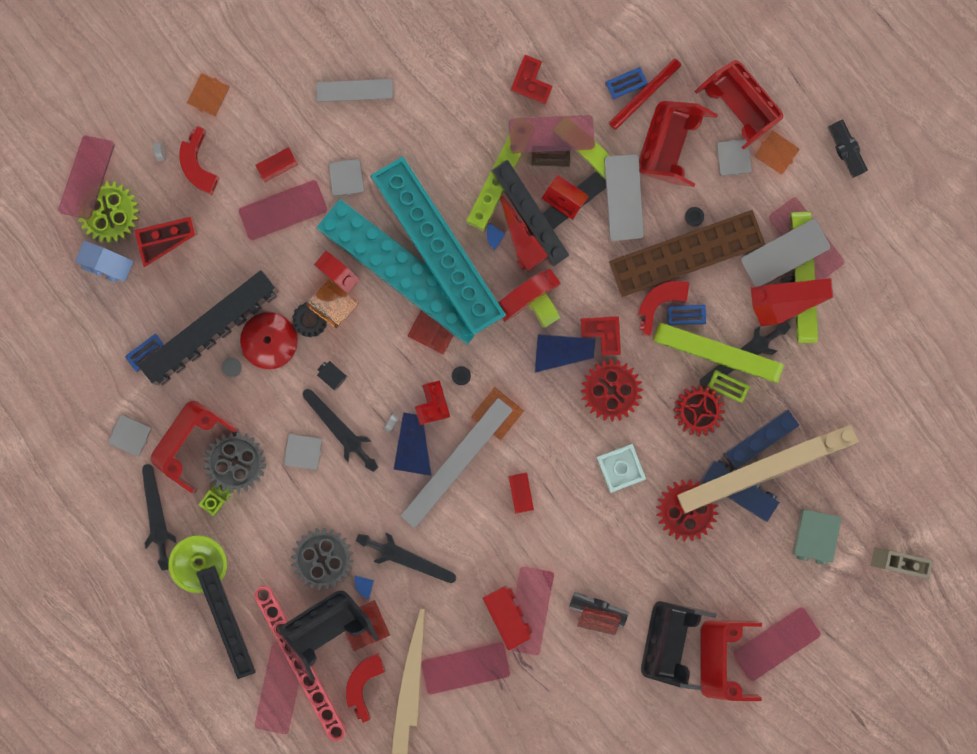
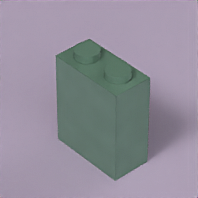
[792,509,842,565]

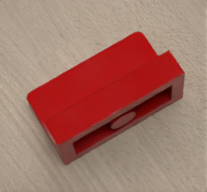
[255,147,298,182]
[541,175,589,220]
[508,473,534,514]

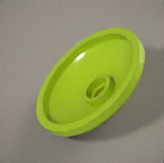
[169,535,227,593]

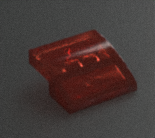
[407,310,454,355]
[345,600,390,651]
[577,607,622,635]

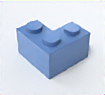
[75,241,134,283]

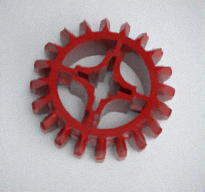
[673,385,725,437]

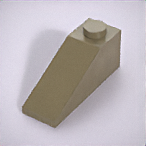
[870,547,933,579]

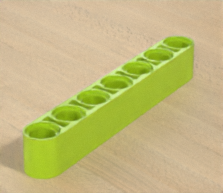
[790,211,818,344]
[652,323,784,383]

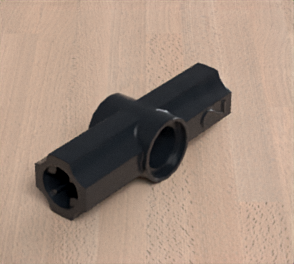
[827,119,868,178]
[569,592,629,628]

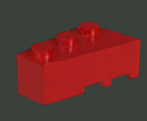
[134,216,197,267]

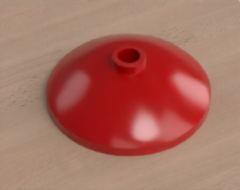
[240,312,298,370]

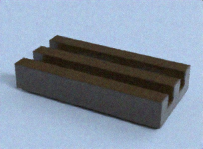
[531,146,570,167]

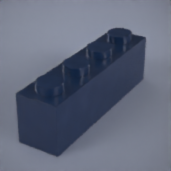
[723,410,799,469]
[701,460,780,522]

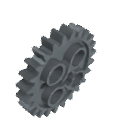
[203,432,266,494]
[291,528,354,590]

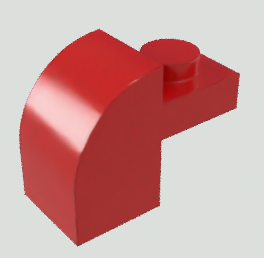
[314,251,360,293]

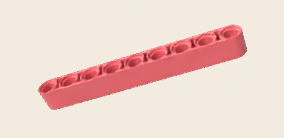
[254,585,346,741]

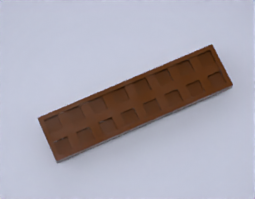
[609,209,766,298]

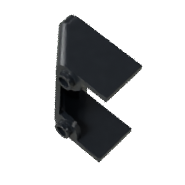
[280,591,378,681]
[641,601,717,690]

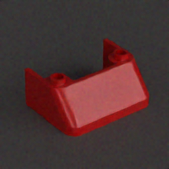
[694,60,784,150]
[639,101,718,187]
[151,401,239,493]
[700,620,762,701]

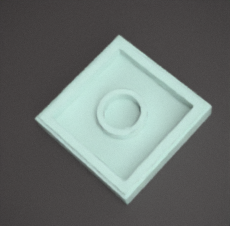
[596,443,646,493]

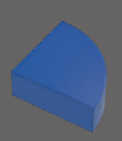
[487,223,505,250]
[354,575,374,599]

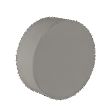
[153,141,166,162]
[383,413,399,433]

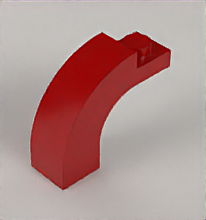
[179,126,220,196]
[498,269,561,322]
[637,281,689,336]
[346,653,386,723]

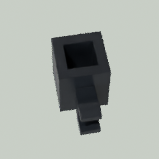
[317,361,348,391]

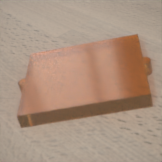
[187,73,230,117]
[755,130,800,175]

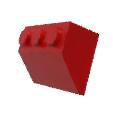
[482,585,533,651]

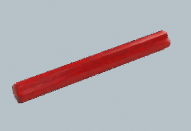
[609,58,681,130]

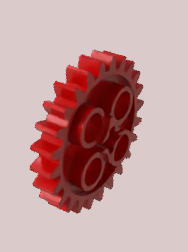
[580,359,643,422]
[656,479,719,542]

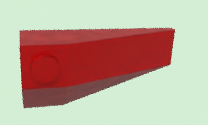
[500,195,548,272]
[750,278,834,326]

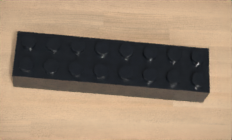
[138,270,279,386]

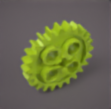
[77,181,140,244]

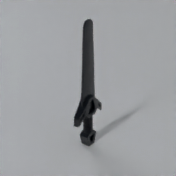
[700,322,791,388]
[303,389,379,472]
[142,464,177,571]
[356,532,456,583]

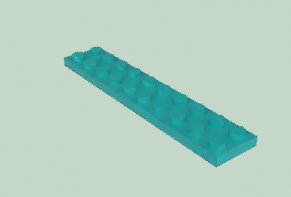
[370,156,506,336]
[316,199,475,345]

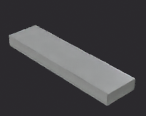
[316,79,393,103]

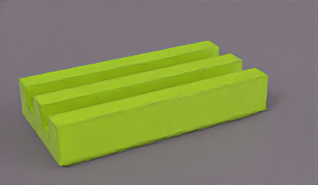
[708,370,750,403]

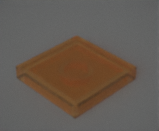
[306,280,359,329]
[471,387,524,441]

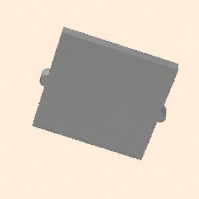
[717,139,752,176]
[329,159,364,196]
[108,415,152,457]
[284,434,322,470]

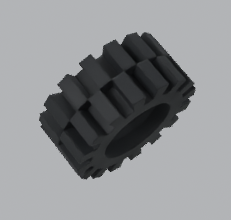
[292,302,328,337]

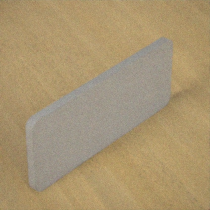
[604,154,644,241]
[741,219,831,287]

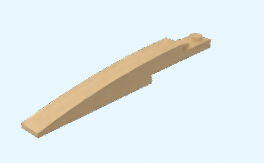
[677,425,859,513]
[392,608,425,754]

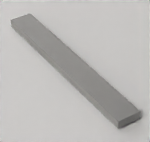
[401,398,513,528]

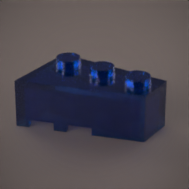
[534,334,595,374]
[394,412,432,476]

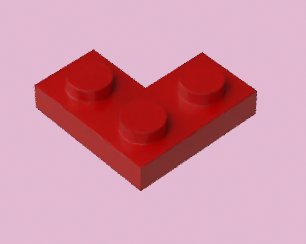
[510,55,553,105]
[580,316,621,356]
[415,380,450,425]

